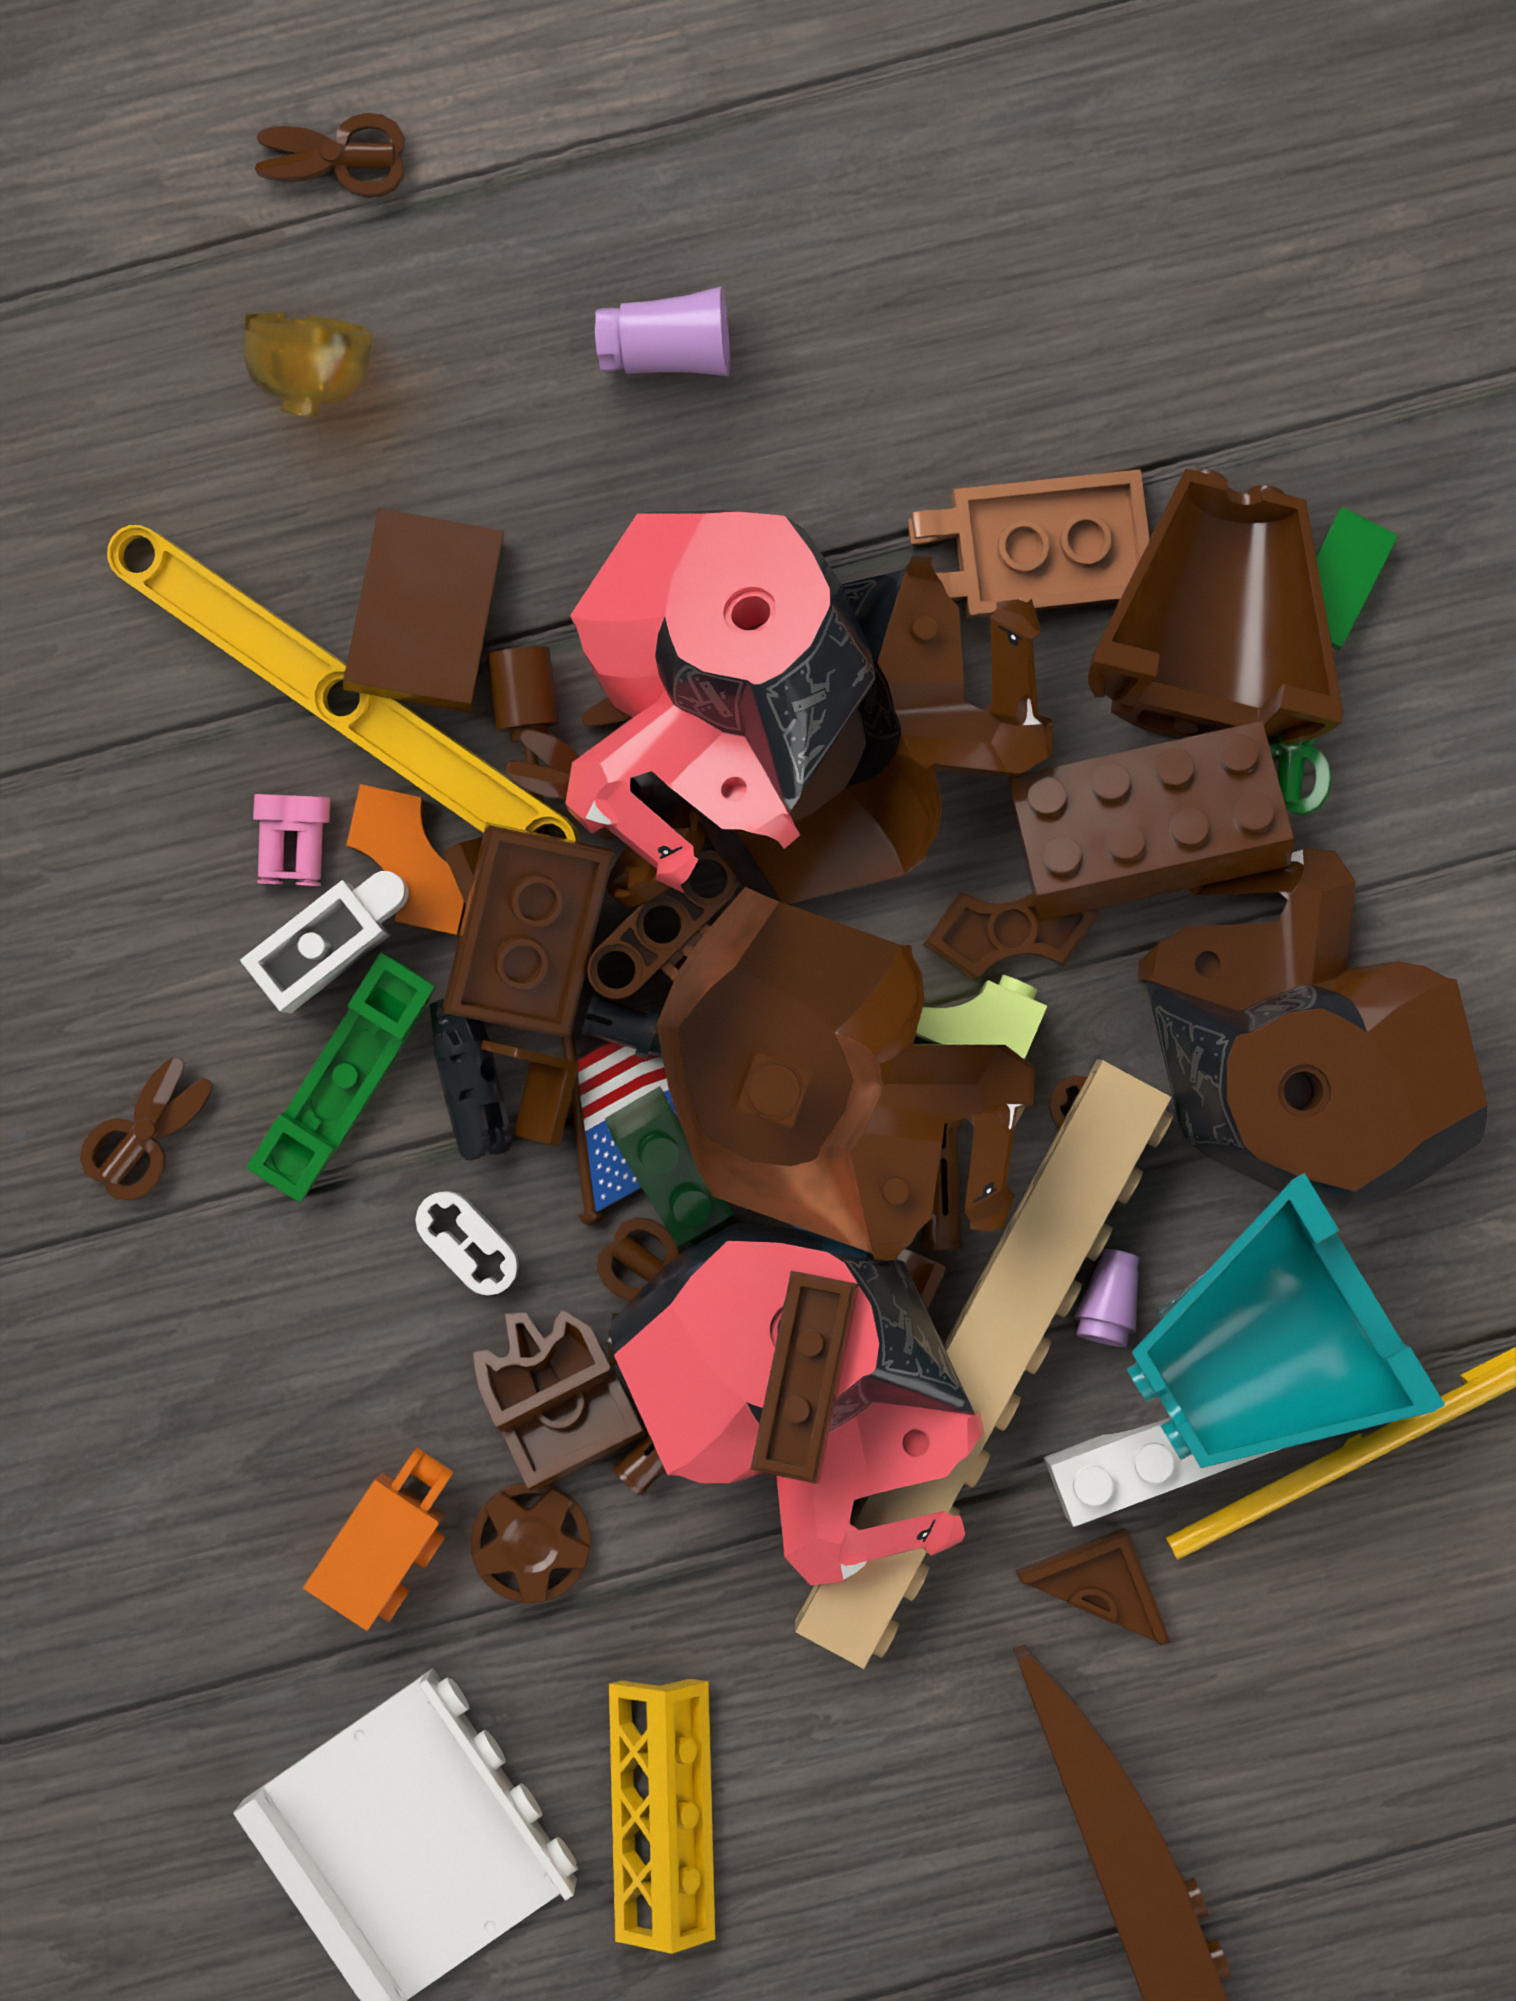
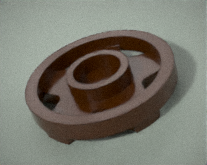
[606,802,707,907]
[471,1482,591,1603]

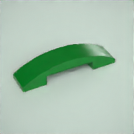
[246,952,437,1203]

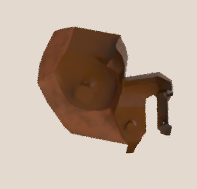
[656,887,1035,1261]

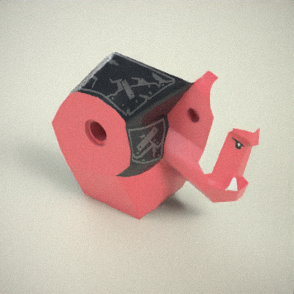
[565,510,876,894]
[611,1223,984,1585]

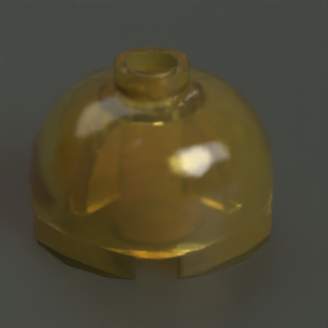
[243,311,372,416]

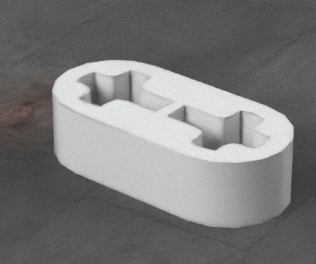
[415,1191,519,1295]

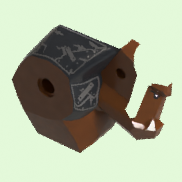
[1138,848,1488,1211]

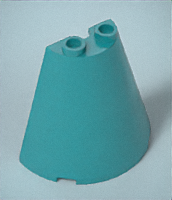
[1126,1173,1445,1468]

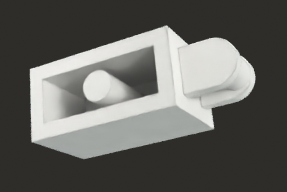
[240,871,409,1013]

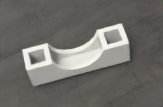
[1044,1417,1280,1527]

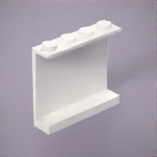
[233,1668,578,2001]

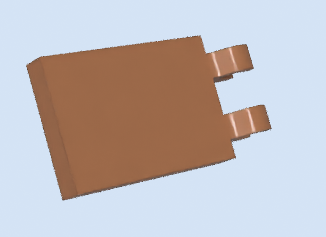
[907,469,1150,619]

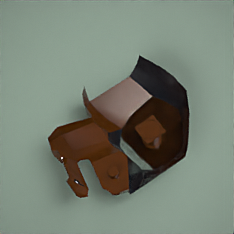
[695,556,1052,905]

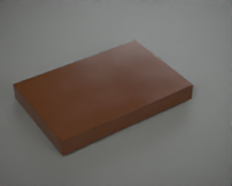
[343,508,504,713]
[442,822,615,1038]

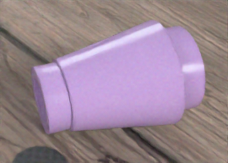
[1074,1249,1140,1347]

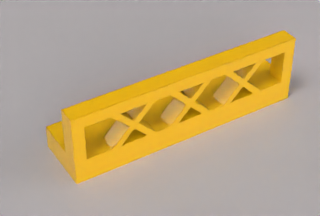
[609,1679,715,1954]

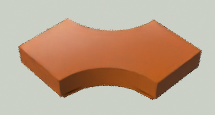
[346,784,466,936]

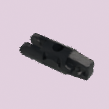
[429,999,512,1161]

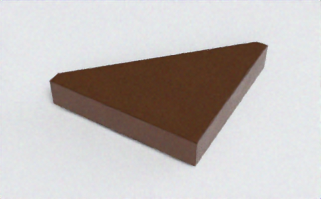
[1016,1528,1171,1645]

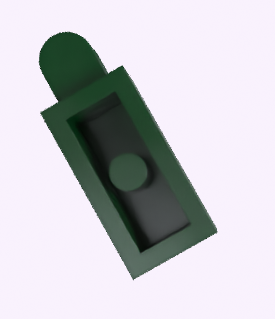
[605,1086,734,1247]

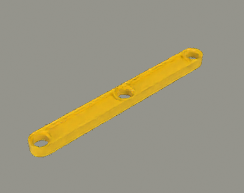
[107,525,581,842]

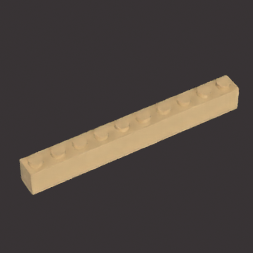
[795,1059,1174,1669]

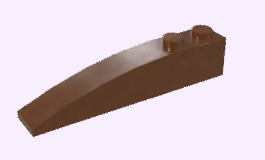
[1013,1644,1232,2001]

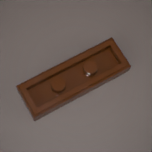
[750,1270,859,1484]

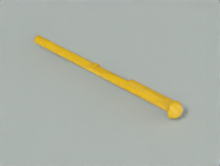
[1165,1347,1516,1560]

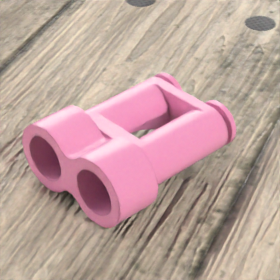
[253,794,330,886]

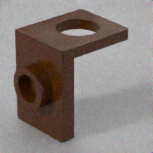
[481,1040,579,1147]

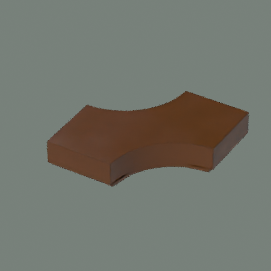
[923,892,1101,981]

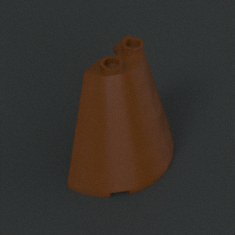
[1088,468,1343,745]

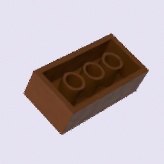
[1009,721,1294,921]

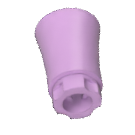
[595,286,730,377]

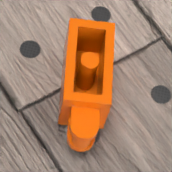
[303,1447,454,1631]

